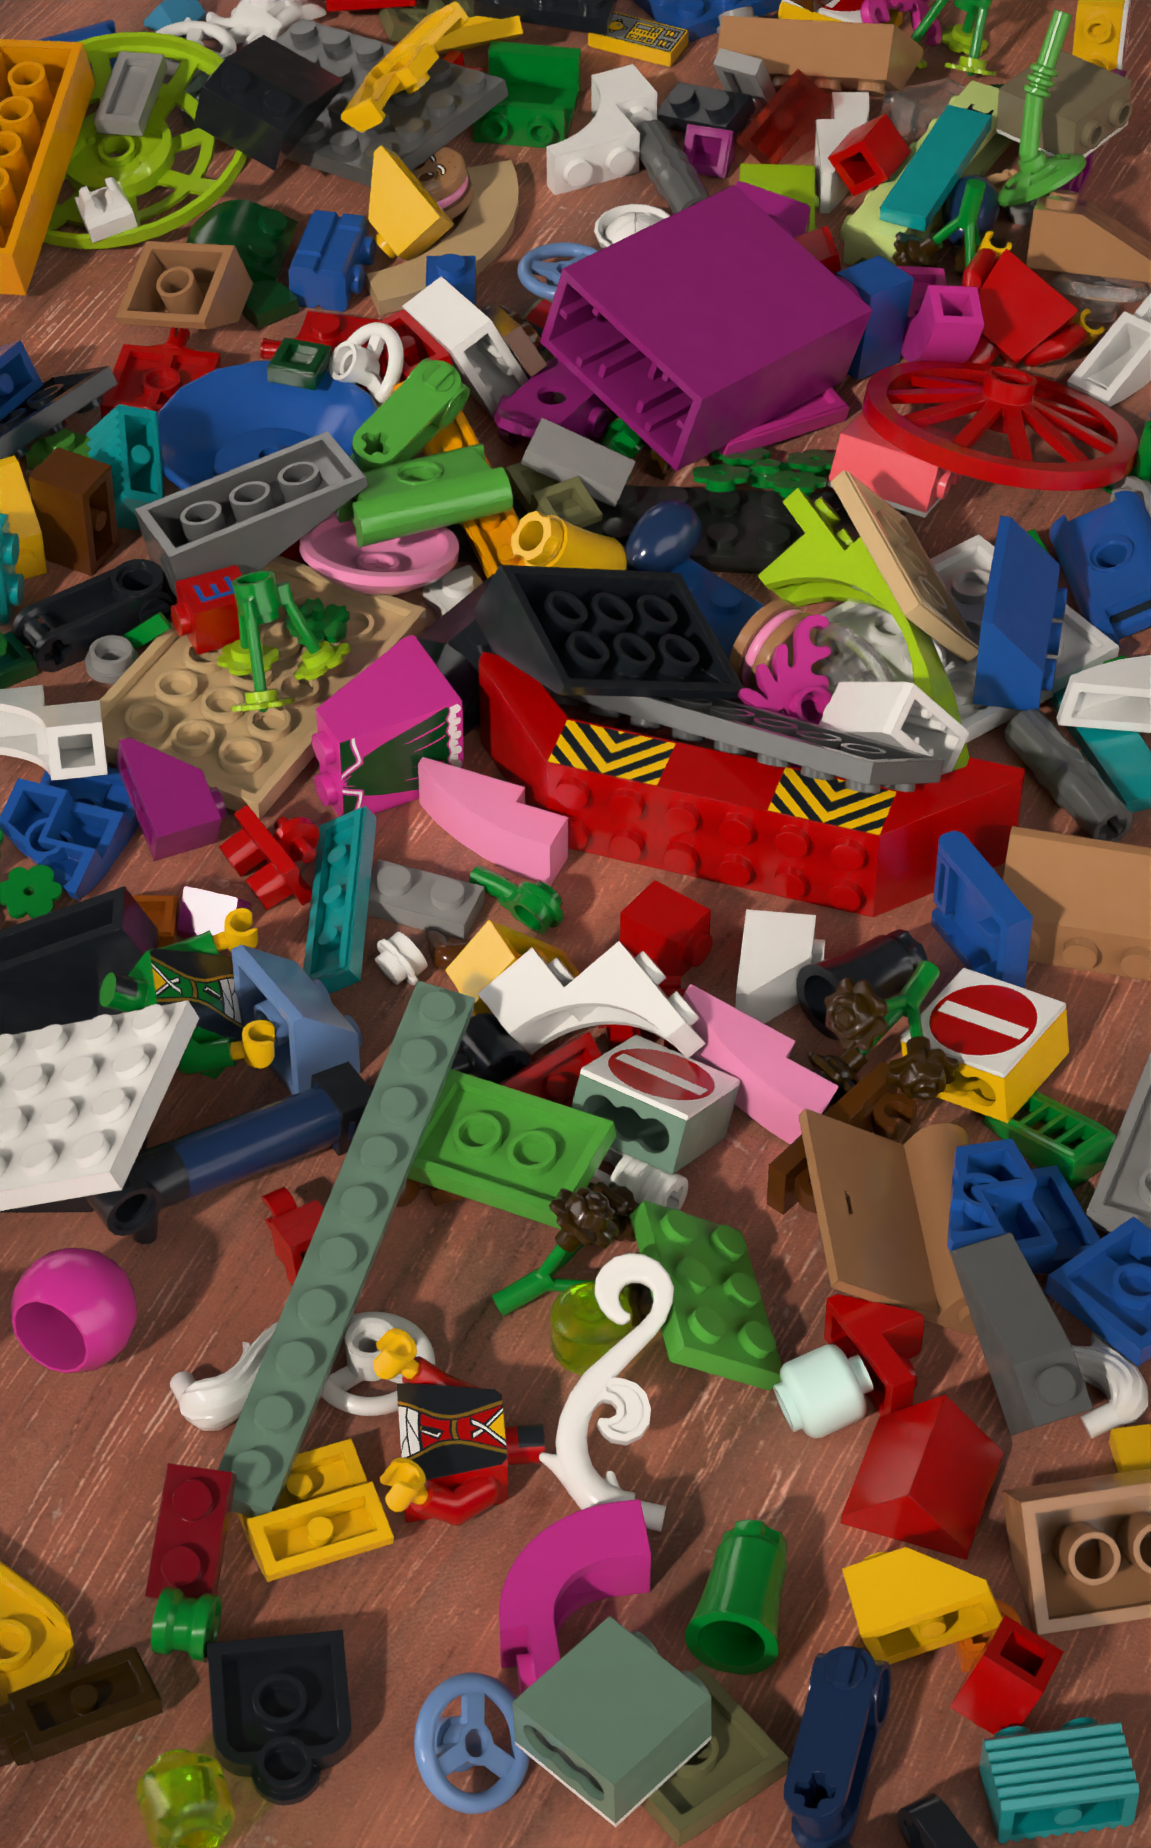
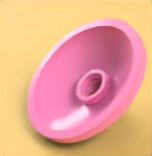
[299,512,459,595]

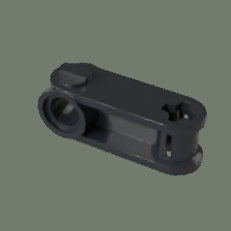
[12,559,174,672]

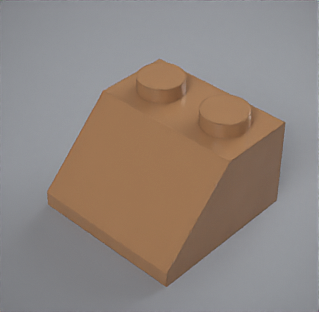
[115,241,253,329]

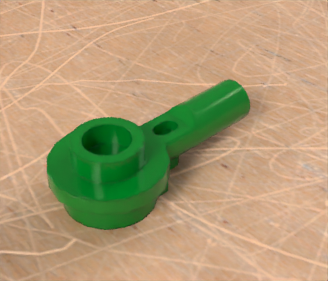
[469,865,564,934]

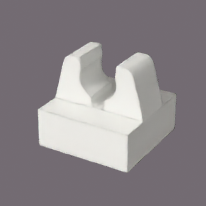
[75,177,138,243]

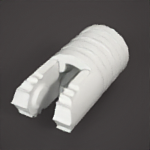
[590,1147,688,1210]

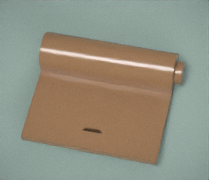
[798,1108,977,1335]

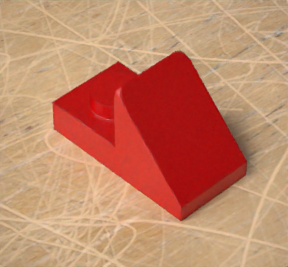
[824,1294,925,1416]

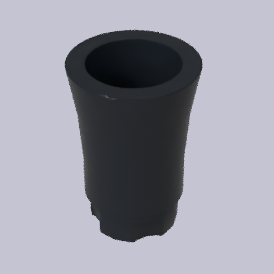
[796,929,928,1040]

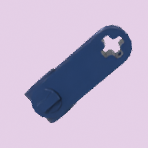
[784,1646,891,1848]

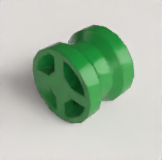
[151,1586,222,1663]

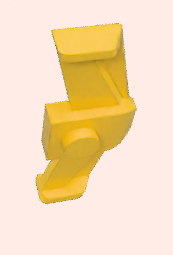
[341,1,469,132]

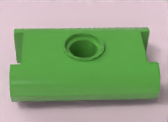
[335,443,513,548]

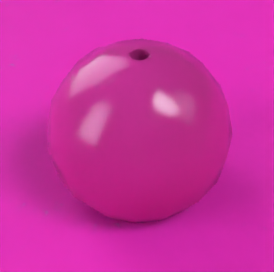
[11,1248,137,1373]

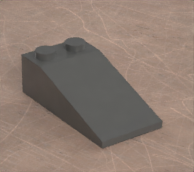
[135,431,368,597]

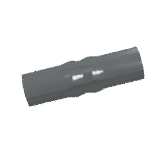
[636,119,710,214]
[1004,709,1133,842]

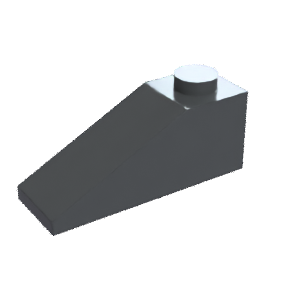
[950,1233,1093,1436]

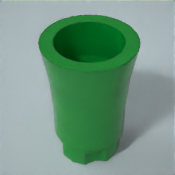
[685,1519,787,1675]

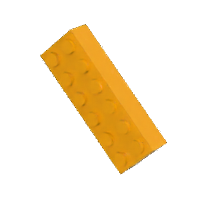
[0,39,95,295]

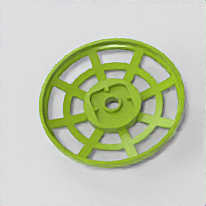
[44,32,248,249]

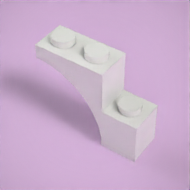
[547,64,657,195]
[0,685,108,781]
[478,941,706,1059]

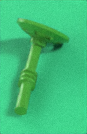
[998,9,1087,207]

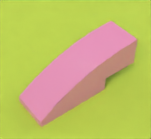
[418,757,568,886]
[683,984,839,1144]

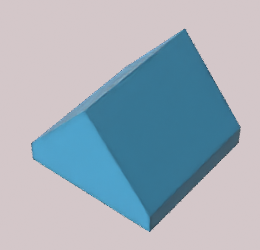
[144,0,206,38]

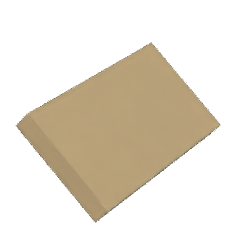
[830,470,979,664]

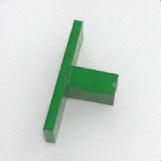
[121,611,172,650]

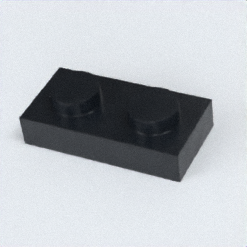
[657,82,757,138]

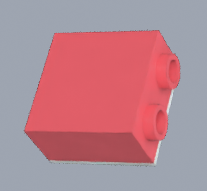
[827,411,962,518]

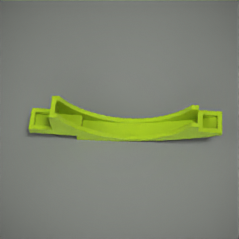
[758,488,969,771]

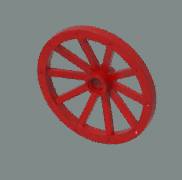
[862,360,1138,491]

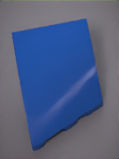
[0,767,139,900]
[947,1139,1100,1274]

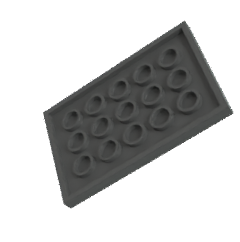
[181,19,508,187]

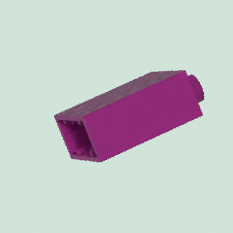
[540,185,872,471]

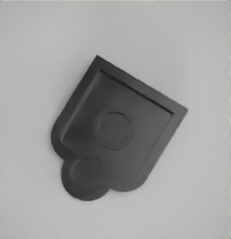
[207,1630,352,1805]

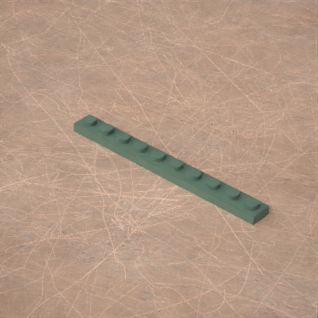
[218,981,475,1517]

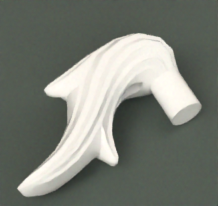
[170,1322,278,1431]
[1072,1332,1149,1439]

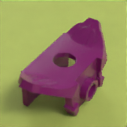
[494,357,611,447]

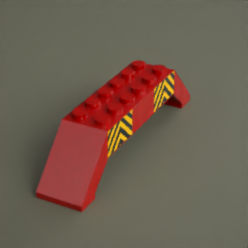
[479,652,1025,917]

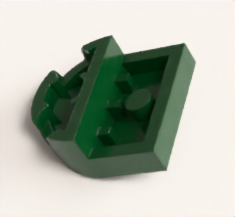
[186,199,298,282]

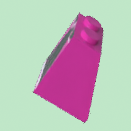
[312,635,464,817]

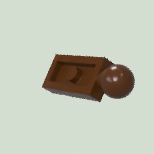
[480,303,547,377]

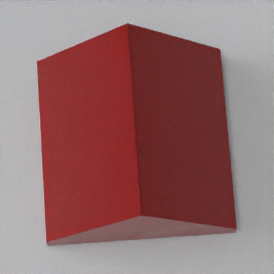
[841,1394,1003,1560]

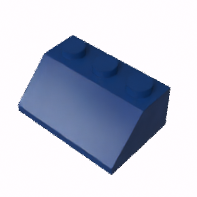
[973,516,1068,711]

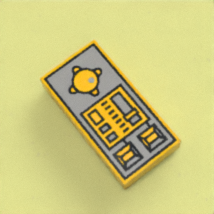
[588,12,689,67]

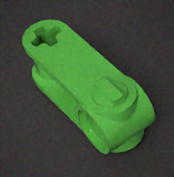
[350,358,470,472]

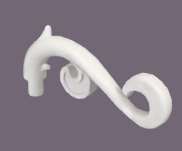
[539,1253,674,1532]

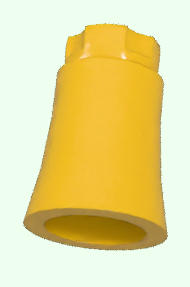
[511,511,627,570]

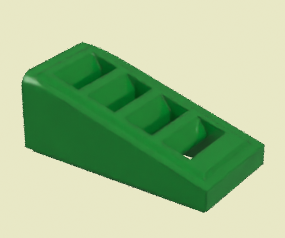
[983,1091,1116,1191]

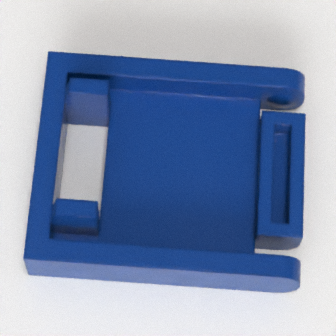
[931,831,1033,989]

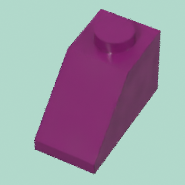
[116,737,226,861]

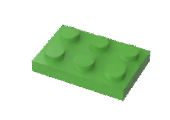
[408,1069,616,1229]
[629,1200,782,1391]

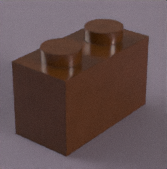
[28,447,119,576]

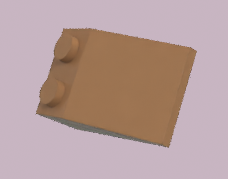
[1026,189,1151,283]

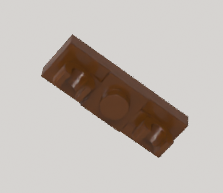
[767,1061,918,1215]

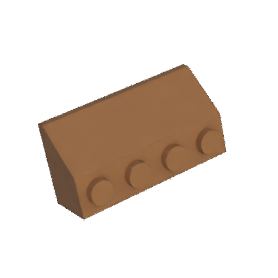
[714,16,924,97]
[1003,826,1151,981]
[1002,1468,1151,1635]

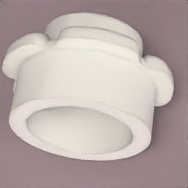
[375,932,428,985]

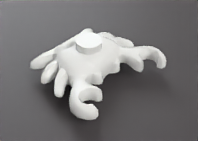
[184,0,326,48]

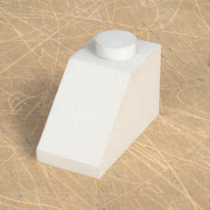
[735,909,826,1024]

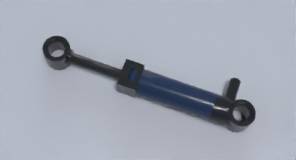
[84,1013,531,1244]

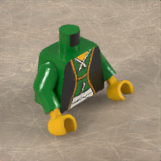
[100,908,275,1079]

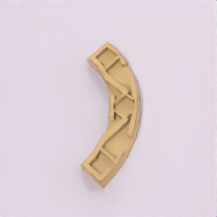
[366,160,519,315]

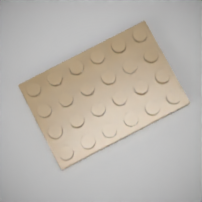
[100,555,427,820]

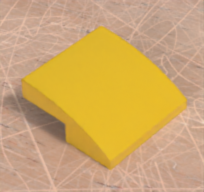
[432,16,523,55]
[237,1438,394,1582]

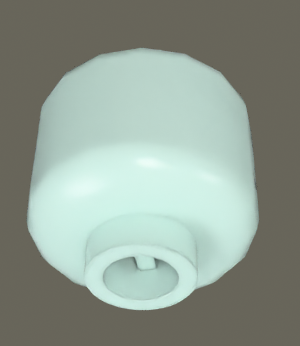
[773,1344,874,1438]

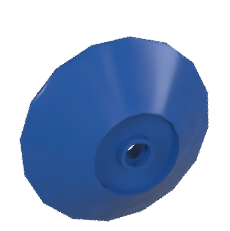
[157,360,378,490]

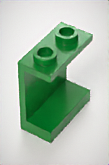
[473,41,581,148]

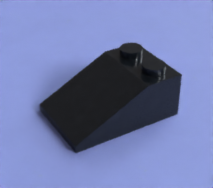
[193,35,344,171]

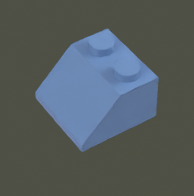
[231,945,363,1095]

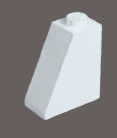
[402,277,529,419]
[819,682,970,775]

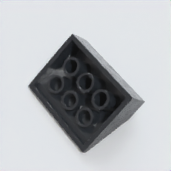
[472,565,744,699]

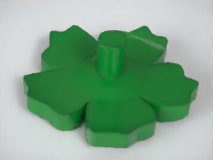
[284,598,350,646]

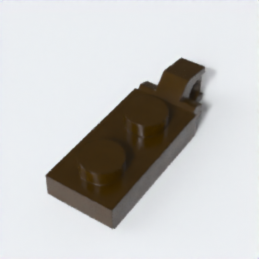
[0,1647,163,1767]

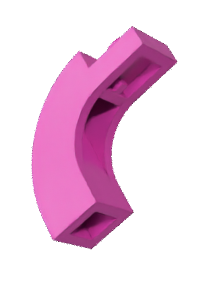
[897,266,984,363]
[499,1499,651,1695]

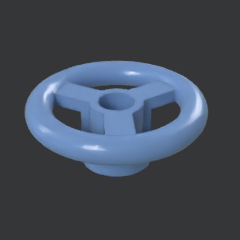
[517,242,599,300]
[414,1672,530,1814]

